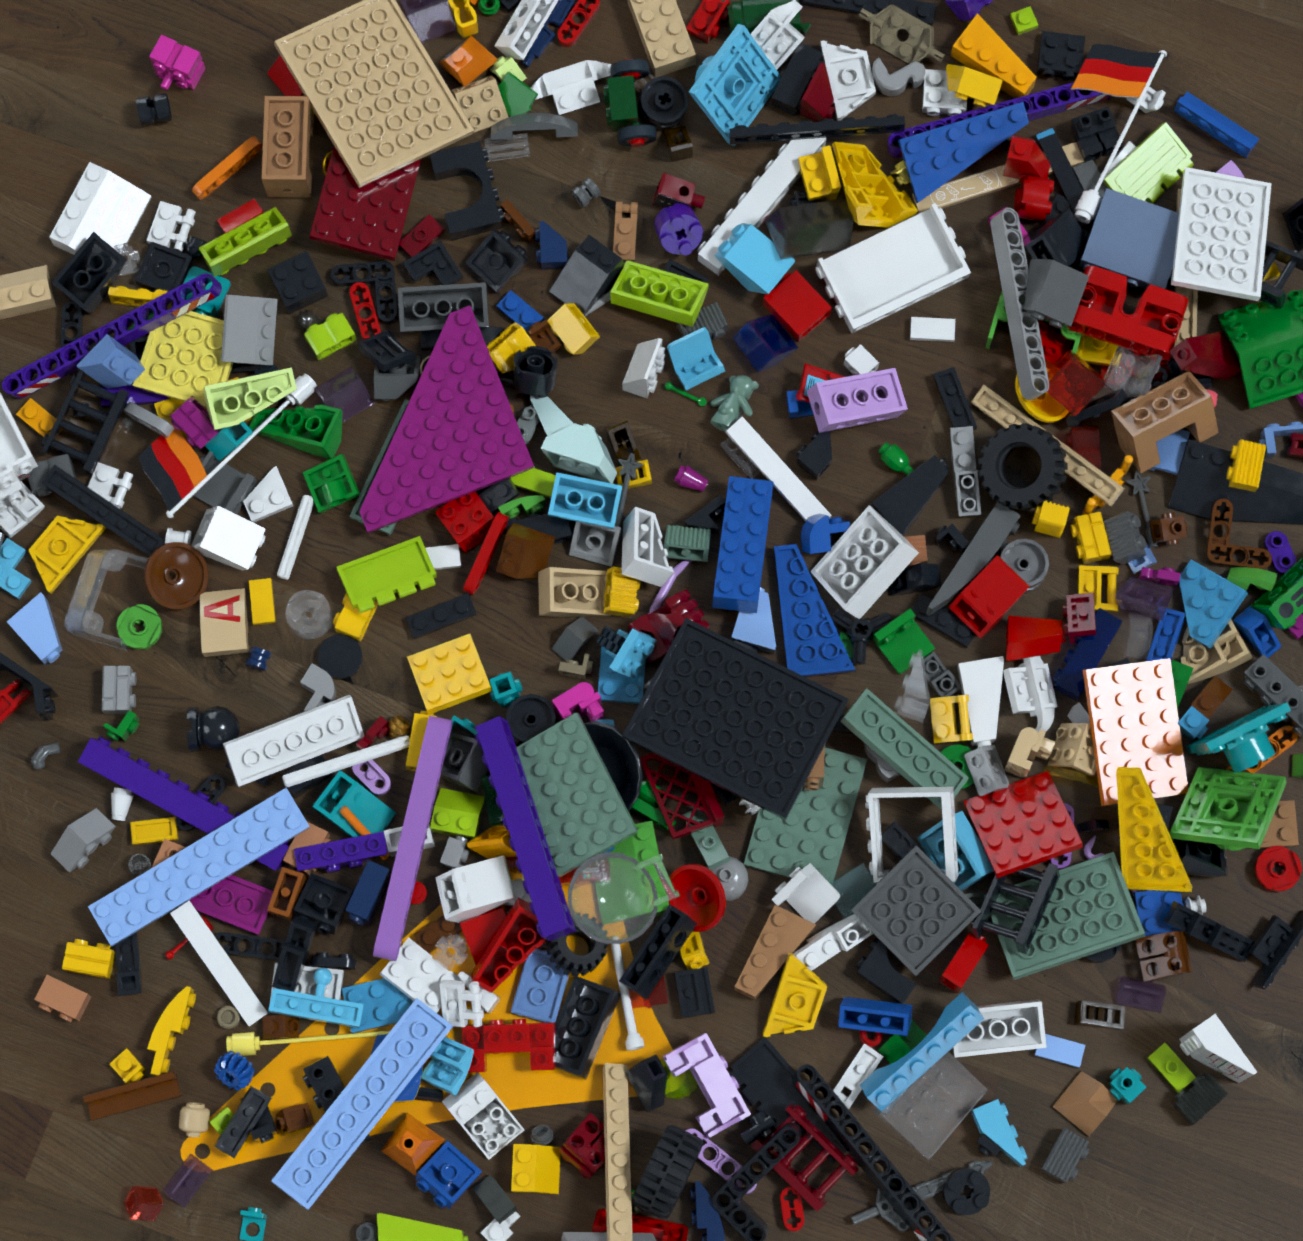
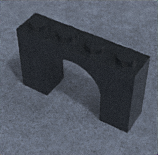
[430,141,505,241]
[856,937,916,1004]

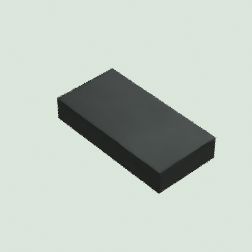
[473,1174,518,1224]

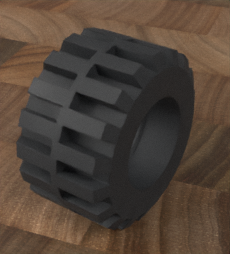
[547,914,608,977]

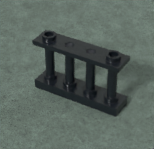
[1259,241,1303,309]
[41,370,130,474]
[971,863,1060,954]

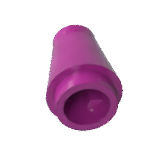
[674,465,708,492]

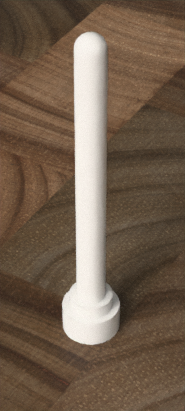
[611,941,645,1051]

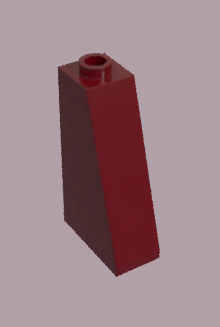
[1170,331,1241,380]

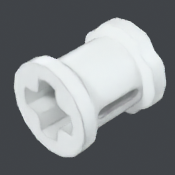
[165,528,191,545]

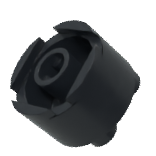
[512,346,558,398]

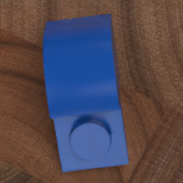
[801,513,850,554]

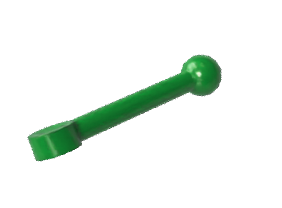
[664,382,707,407]

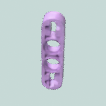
[686,1129,757,1194]

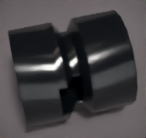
[136,93,172,126]

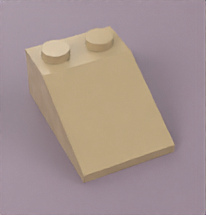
[538,567,611,617]

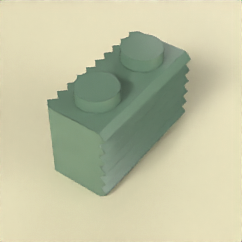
[664,525,711,562]

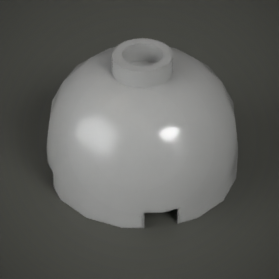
[706,856,748,902]

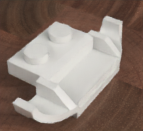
[751,0,805,70]
[531,60,611,115]
[1003,656,1058,732]

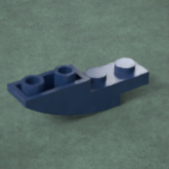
[691,1181,725,1241]

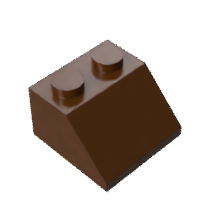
[496,523,556,579]

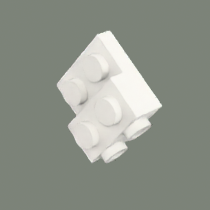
[922,69,967,116]

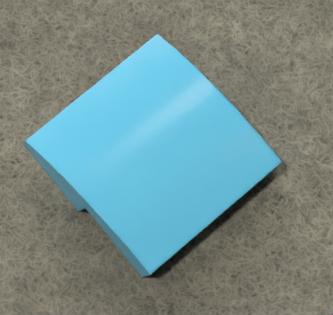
[421,1037,474,1096]

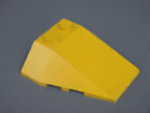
[832,142,918,228]

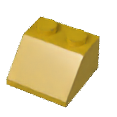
[946,64,1003,107]
[511,1144,561,1194]

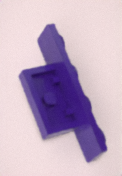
[294,832,388,873]

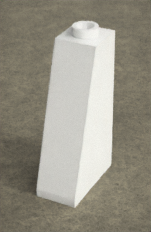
[957,656,1004,748]

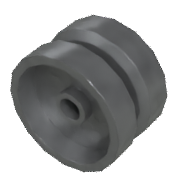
[1000,539,1049,593]

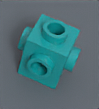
[489,672,523,707]
[1108,1067,1146,1105]

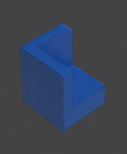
[786,390,814,419]

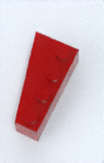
[472,897,545,993]

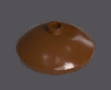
[144,542,208,609]

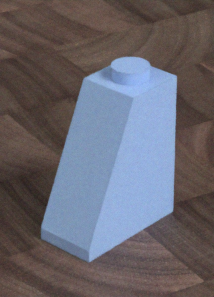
[731,587,776,654]
[7,592,62,665]

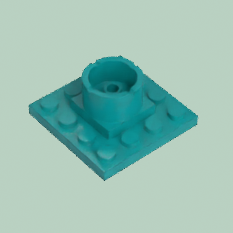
[1185,702,1291,773]

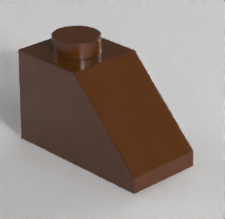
[1187,676,1233,719]

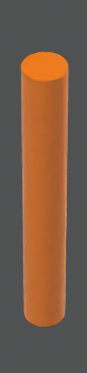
[339,806,390,860]

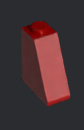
[1006,615,1066,661]
[939,933,989,993]

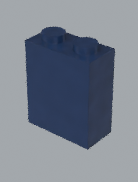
[345,860,392,926]

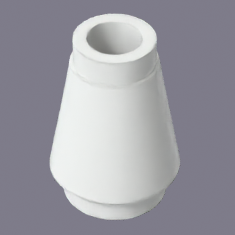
[111,787,133,821]

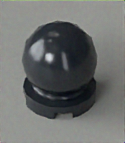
[187,706,240,752]

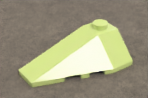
[203,368,297,430]

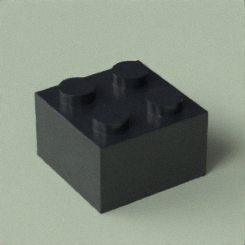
[267,251,328,315]

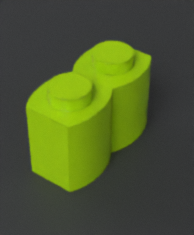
[304,313,357,361]

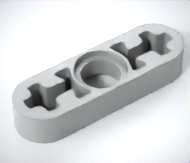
[123,402,174,438]

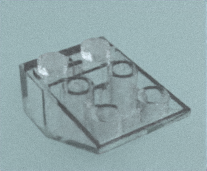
[894,649,930,724]

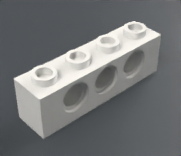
[495,0,558,60]

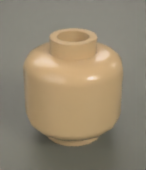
[179,1102,210,1137]

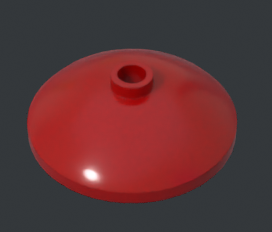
[666,864,726,932]

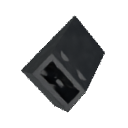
[1023,208,1088,267]

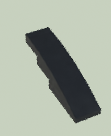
[1163,901,1255,962]

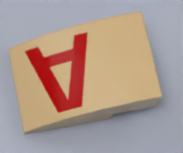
[200,588,249,657]

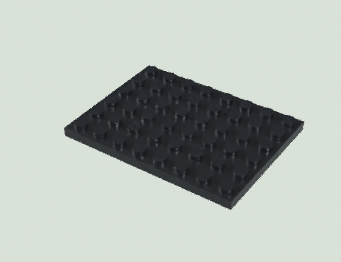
[622,618,849,820]

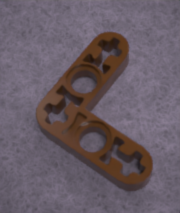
[1206,499,1272,569]

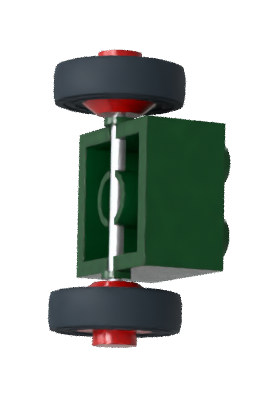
[603,59,657,147]

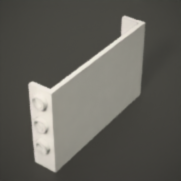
[815,203,971,334]

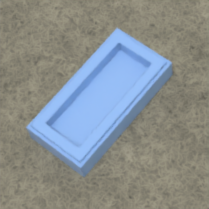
[1034,1034,1085,1068]

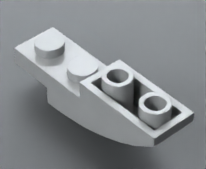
[950,426,981,516]

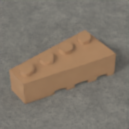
[734,905,816,1000]

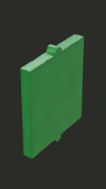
[498,72,538,116]

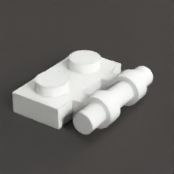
[146,201,196,252]
[88,462,133,509]
[440,980,484,1027]

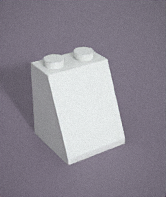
[191,506,266,571]

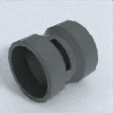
[571,177,601,208]

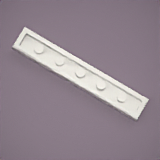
[725,417,832,521]
[170,900,268,1026]

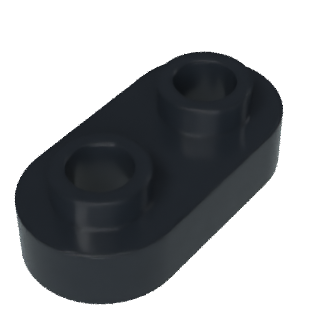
[310,952,357,970]

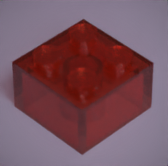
[1047,349,1106,416]

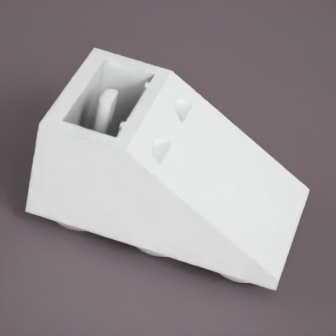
[622,338,665,399]
[435,855,515,923]
[442,1072,524,1160]

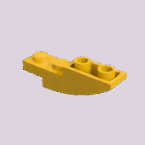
[147,986,196,1076]

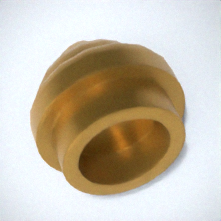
[388,715,411,739]

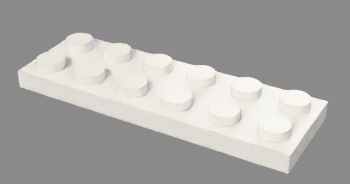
[223,695,364,787]

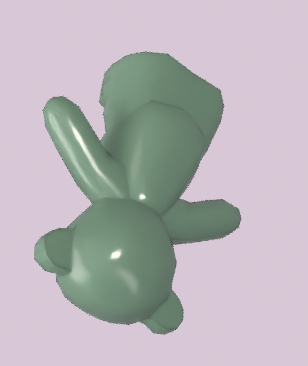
[710,375,759,431]

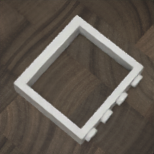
[865,787,959,882]

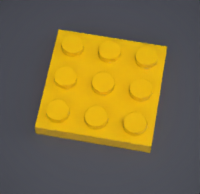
[407,634,492,715]

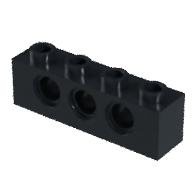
[619,904,697,1000]

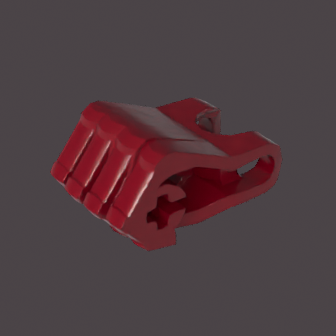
[627,589,709,664]

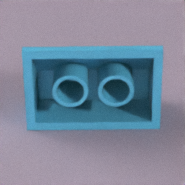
[548,473,622,529]
[917,811,994,891]

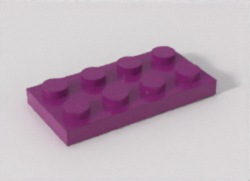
[182,875,274,936]

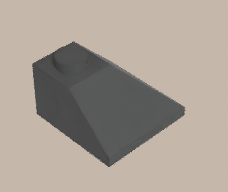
[373,355,421,401]

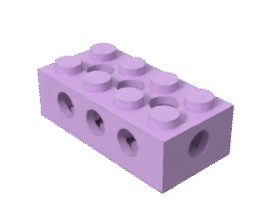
[807,368,908,433]

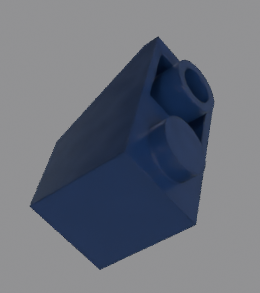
[535,221,568,270]

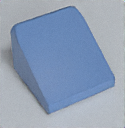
[1128,543,1157,574]

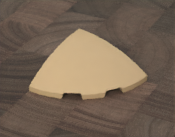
[1181,618,1253,684]

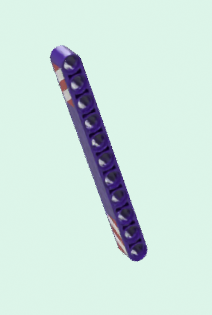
[887,82,1111,158]
[2,273,222,399]

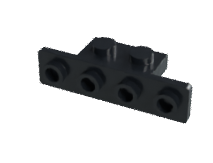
[1248,910,1303,990]

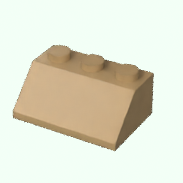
[0,265,56,320]

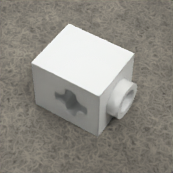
[844,344,879,375]

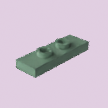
[682,806,730,870]

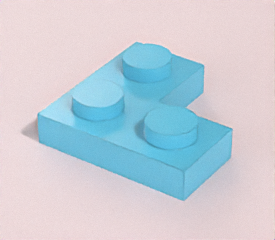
[0,538,32,599]

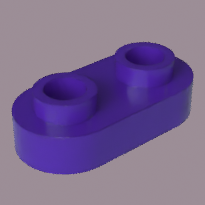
[1264,531,1296,575]

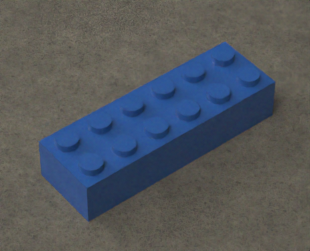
[712,476,774,613]

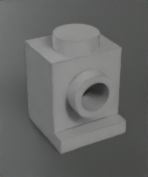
[440,835,470,869]

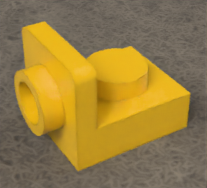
[680,931,709,970]
[110,1048,146,1084]

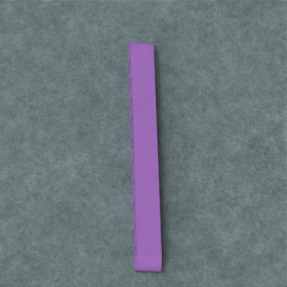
[373,716,452,961]

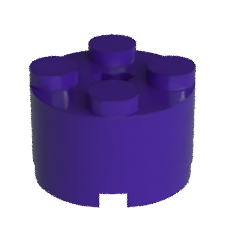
[654,203,703,255]

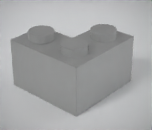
[51,808,116,873]

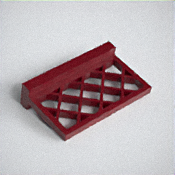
[640,753,724,840]

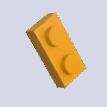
[16,398,63,438]

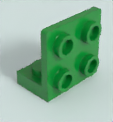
[873,609,935,674]

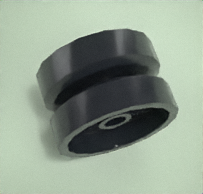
[638,76,688,131]
[506,694,557,745]

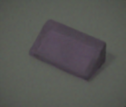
[1116,976,1166,1013]
[163,1154,213,1208]

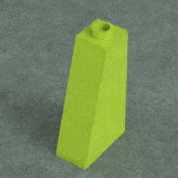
[377,1213,469,1241]

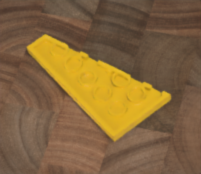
[1116,767,1193,892]

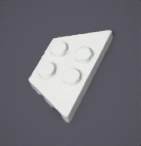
[820,40,876,121]

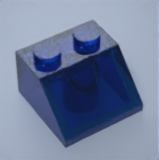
[733,314,798,372]

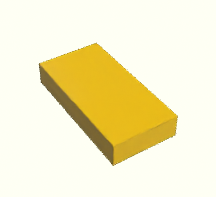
[249,578,276,625]
[130,817,178,846]

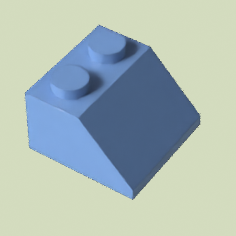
[77,334,145,389]

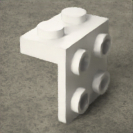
[772,863,840,924]

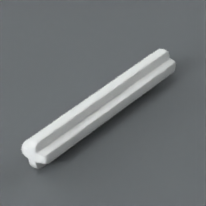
[277,495,314,580]

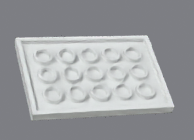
[1171,167,1272,301]

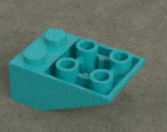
[313,770,397,837]

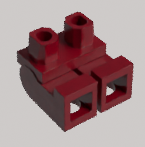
[558,1112,605,1179]

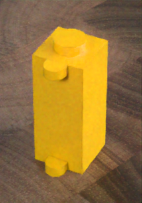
[406,711,437,771]

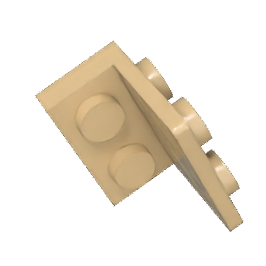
[451,75,508,132]
[1048,723,1096,776]

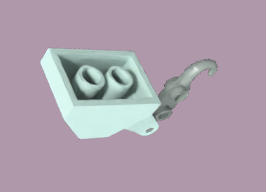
[517,395,617,484]

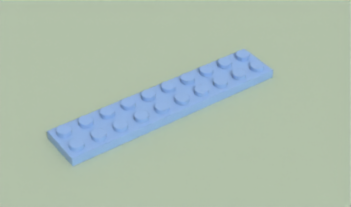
[88,788,310,946]
[271,998,453,1211]

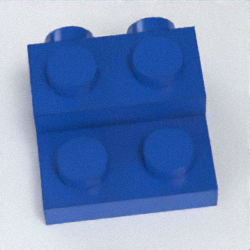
[415,1141,482,1209]

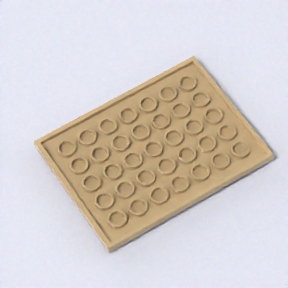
[274,0,474,188]

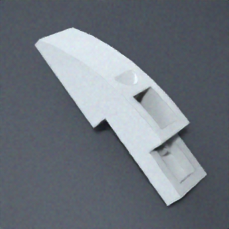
[793,914,873,971]

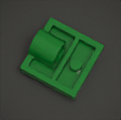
[303,454,360,514]

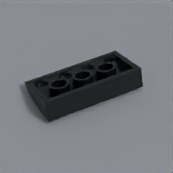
[555,976,621,1080]

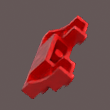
[462,1019,556,1072]

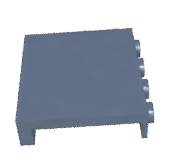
[1079,188,1179,291]

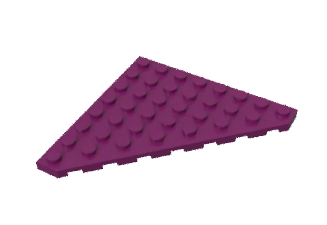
[359,306,535,533]

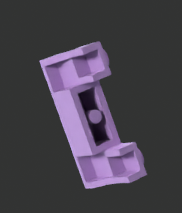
[662,1033,751,1138]

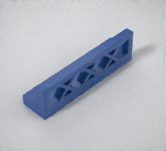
[1174,92,1259,158]

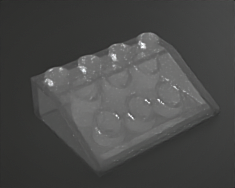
[873,1052,988,1160]

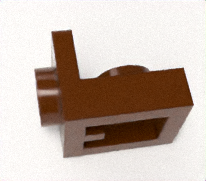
[275,1103,315,1136]

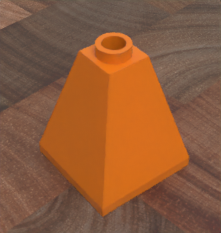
[381,1113,445,1176]

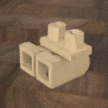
[1004,727,1055,779]

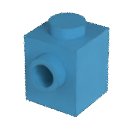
[1178,706,1209,742]

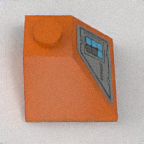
[439,36,498,87]

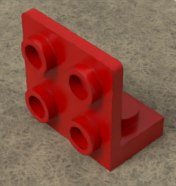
[436,492,494,554]

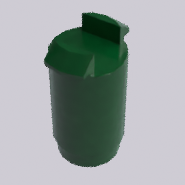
[727,0,811,35]

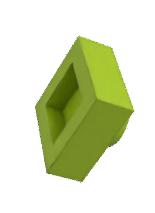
[1010,6,1038,35]
[209,1106,233,1135]

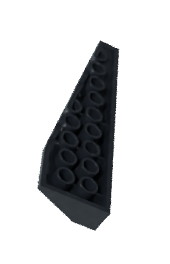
[1168,439,1303,525]

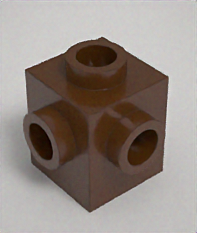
[1149,512,1187,545]

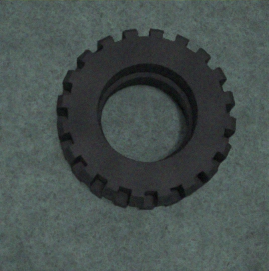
[978,423,1068,510]
[632,1125,704,1220]

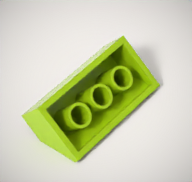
[199,207,292,277]

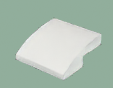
[0,480,44,539]

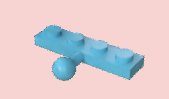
[268,968,364,1028]

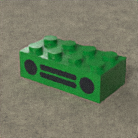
[1250,557,1303,629]

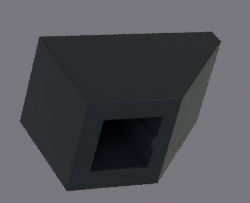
[797,430,832,480]
[889,563,942,596]
[625,1054,668,1113]

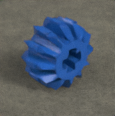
[214,1050,255,1091]

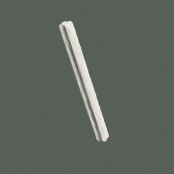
[282,735,410,787]

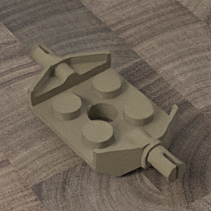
[859,4,945,64]

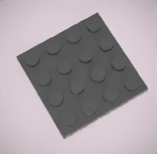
[851,845,981,976]

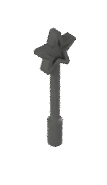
[615,453,643,527]
[1126,471,1158,549]

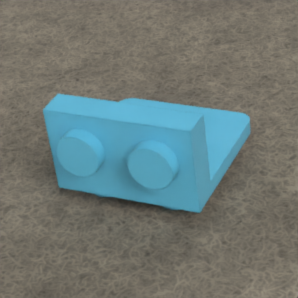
[667,327,725,390]

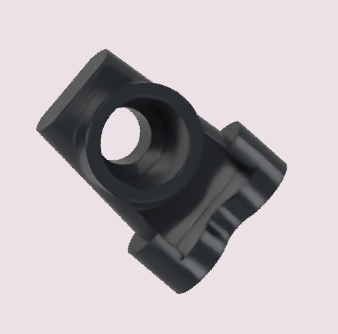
[740,1110,776,1145]

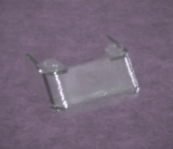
[64,549,148,651]

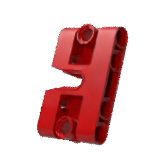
[1067,266,1189,360]

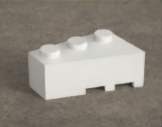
[622,507,674,587]

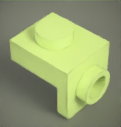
[490,56,527,82]

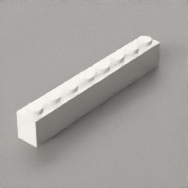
[697,138,826,276]

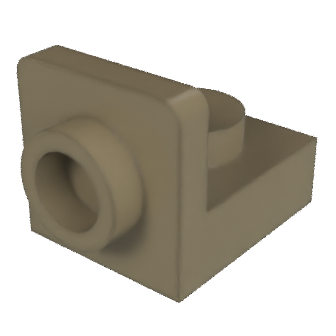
[558,653,593,680]

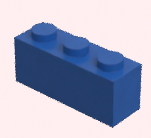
[838,997,913,1036]

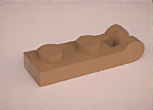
[613,201,638,262]

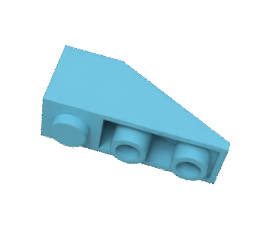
[971,1099,1027,1167]

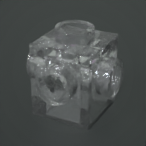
[114,243,141,277]
[432,933,468,971]

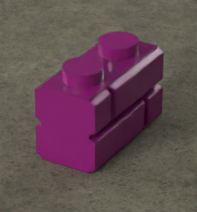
[170,396,221,449]

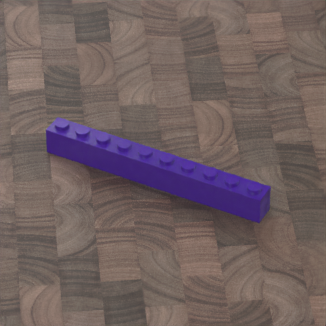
[475,716,576,941]
[78,736,290,871]

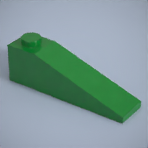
[249,405,343,459]

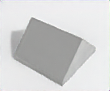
[569,521,621,567]

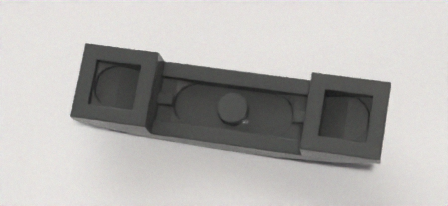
[491,113,578,140]

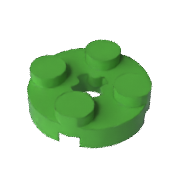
[117,604,162,650]

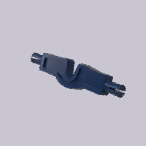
[521,0,575,68]

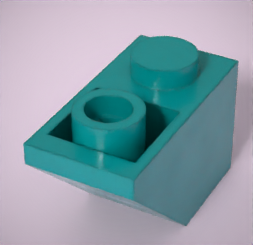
[205,421,253,461]

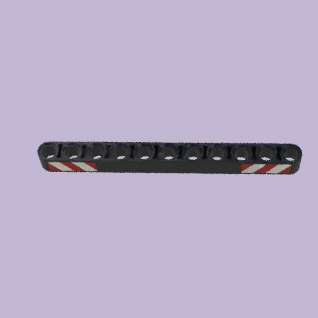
[792,1064,955,1241]

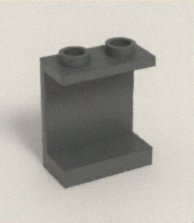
[193,451,257,515]

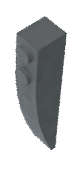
[925,501,1021,616]

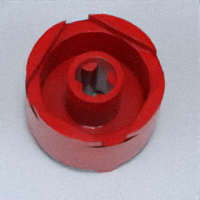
[1014,174,1054,222]

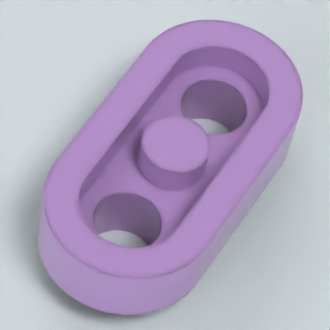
[352,760,391,795]

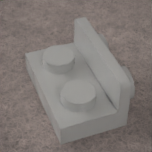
[964,745,1009,796]

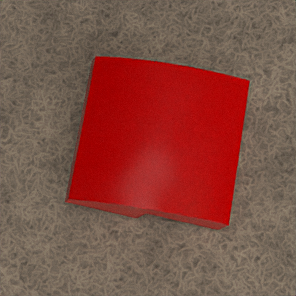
[459,906,506,965]

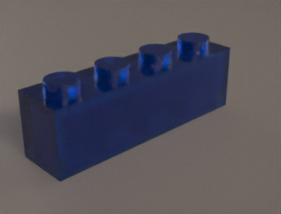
[1052,608,1123,701]

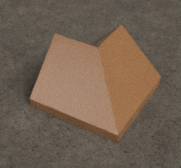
[1053,1071,1118,1137]

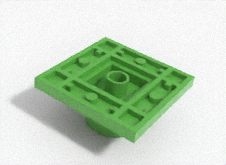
[1170,767,1287,851]

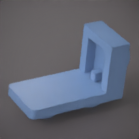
[1258,422,1303,459]

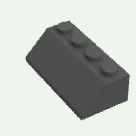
[398,283,489,332]

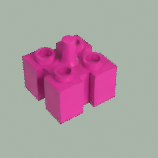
[149,34,206,90]

